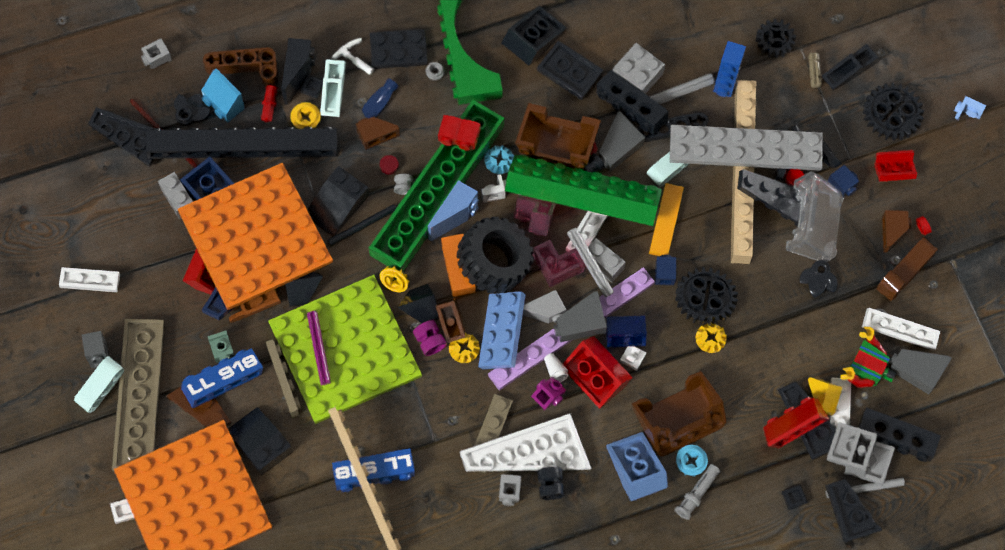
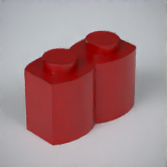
[438,115,481,150]

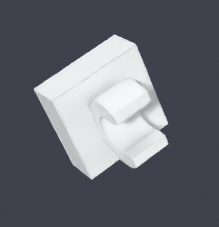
[620,343,646,371]

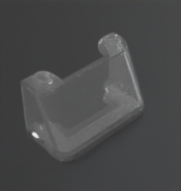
[786,172,843,262]

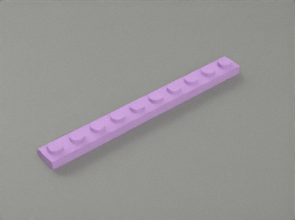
[488,267,655,391]

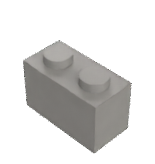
[158,172,193,219]
[588,238,626,283]

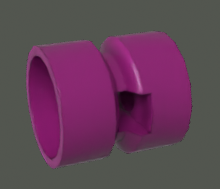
[413,320,447,356]

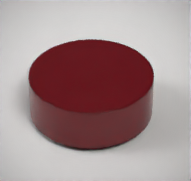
[380,155,399,175]

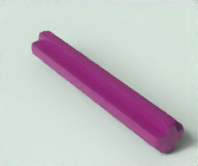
[307,311,331,385]

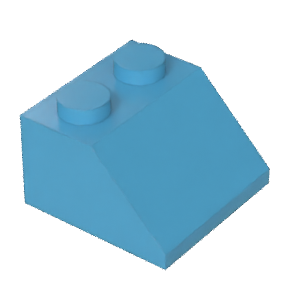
[201,68,245,122]

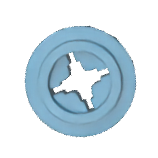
[484,145,514,174]
[676,445,708,476]

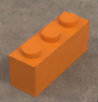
[441,234,477,297]

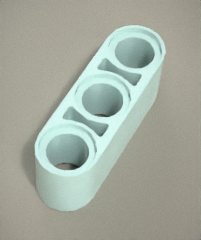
[647,152,689,187]
[74,357,124,413]

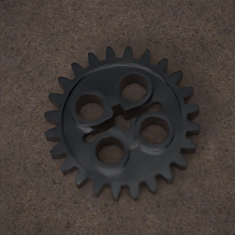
[863,82,924,141]
[675,267,738,326]

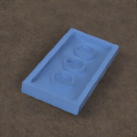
[478,292,526,369]

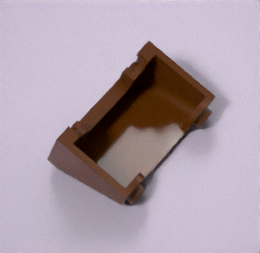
[632,371,726,456]

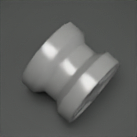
[394,174,413,195]

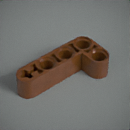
[203,47,278,86]
[876,237,938,302]

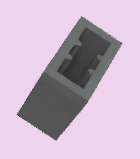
[599,112,645,172]
[553,291,607,342]
[889,349,952,394]

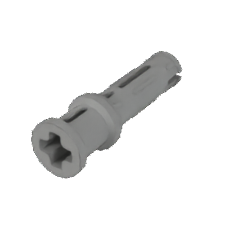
[675,464,721,520]

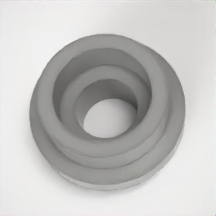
[426,62,444,80]

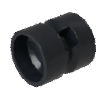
[537,467,565,500]

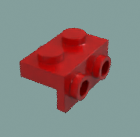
[874,150,917,182]

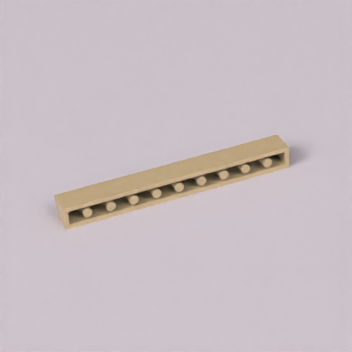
[731,80,756,264]

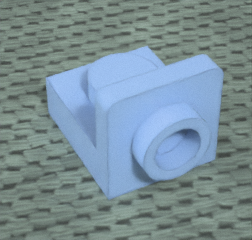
[954,96,986,119]

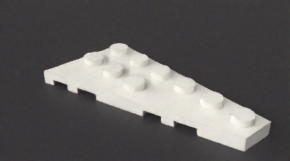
[460,414,591,471]

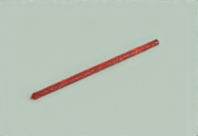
[130,99,198,168]

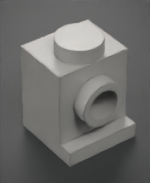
[141,39,172,69]
[499,474,521,506]

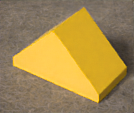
[808,377,842,416]

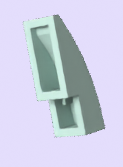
[320,60,346,117]

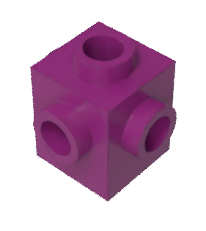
[531,377,566,410]

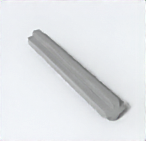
[650,74,714,104]
[567,228,614,297]

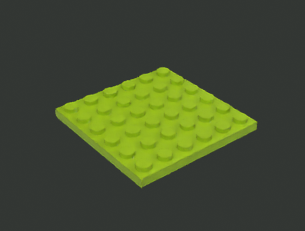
[268,275,422,424]

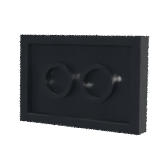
[370,29,427,69]
[537,41,604,100]

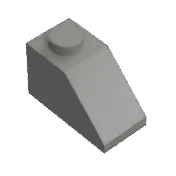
[523,290,566,324]

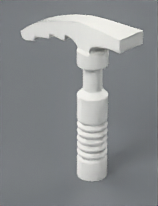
[332,38,374,75]

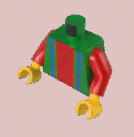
[841,327,896,388]

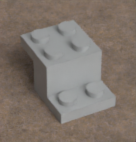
[827,422,895,486]

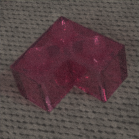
[513,195,557,236]
[533,240,585,288]

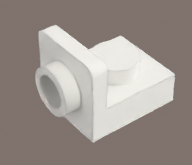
[481,174,506,203]

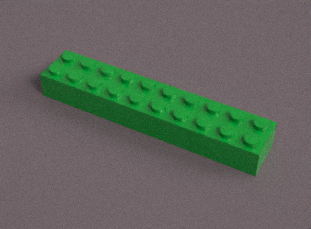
[369,100,504,273]

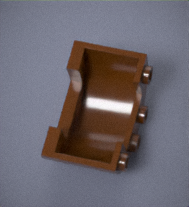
[515,103,601,168]

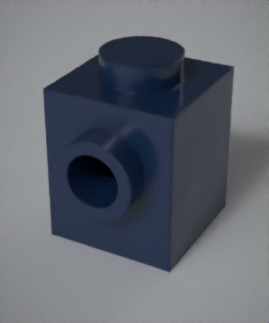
[828,165,859,198]
[655,255,676,285]

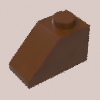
[356,117,400,150]
[882,210,912,253]
[436,298,466,343]

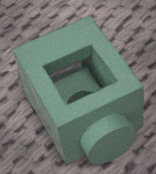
[207,331,234,363]

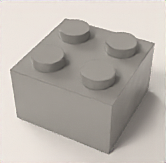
[613,43,665,94]

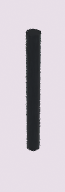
[328,204,396,246]

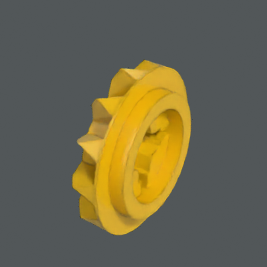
[291,103,321,129]
[380,266,409,292]
[696,323,727,353]
[449,332,480,363]

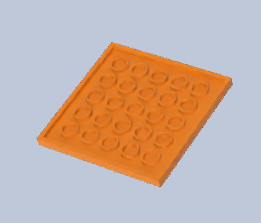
[178,163,333,310]
[114,420,272,550]

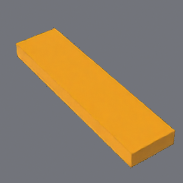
[649,183,684,256]

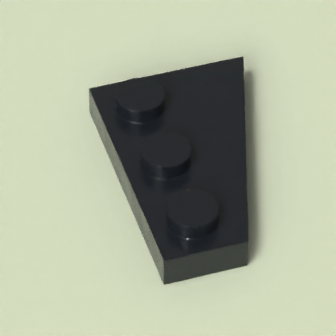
[825,479,882,543]

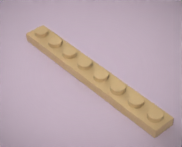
[328,407,401,550]

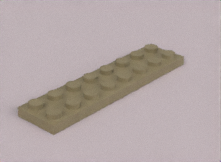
[112,319,165,472]

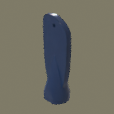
[362,78,399,118]

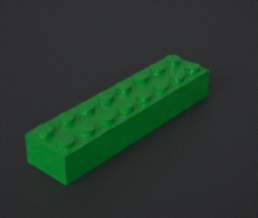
[505,155,662,226]

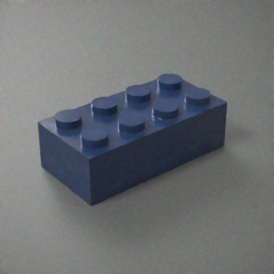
[180,157,234,201]

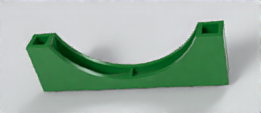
[437,0,503,105]

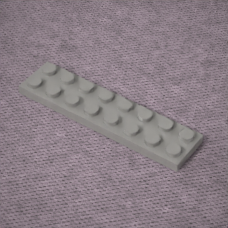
[669,125,822,171]

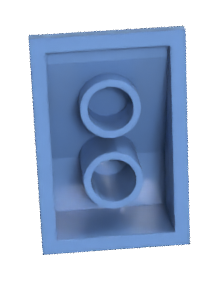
[428,180,479,241]
[606,432,668,501]

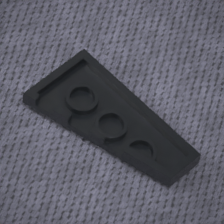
[737,169,807,228]
[778,382,836,461]

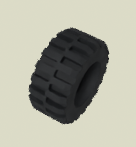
[457,217,534,294]

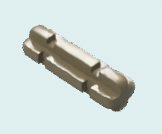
[808,53,822,88]

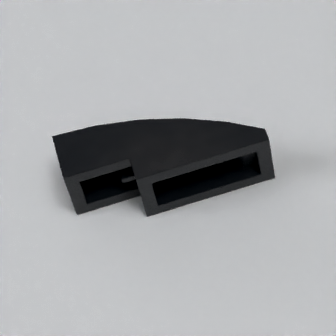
[822,44,879,90]

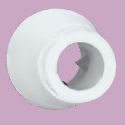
[544,353,568,382]

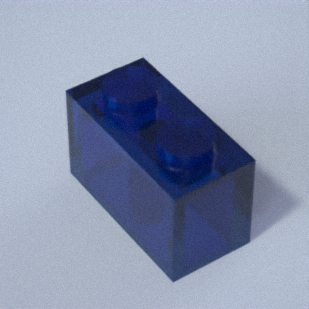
[606,316,647,347]

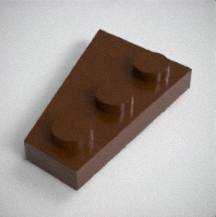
[166,386,231,427]

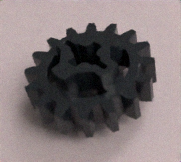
[755,18,796,58]

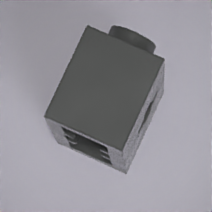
[82,331,110,369]

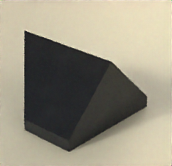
[286,272,323,307]
[398,284,440,323]

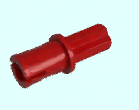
[261,85,278,123]

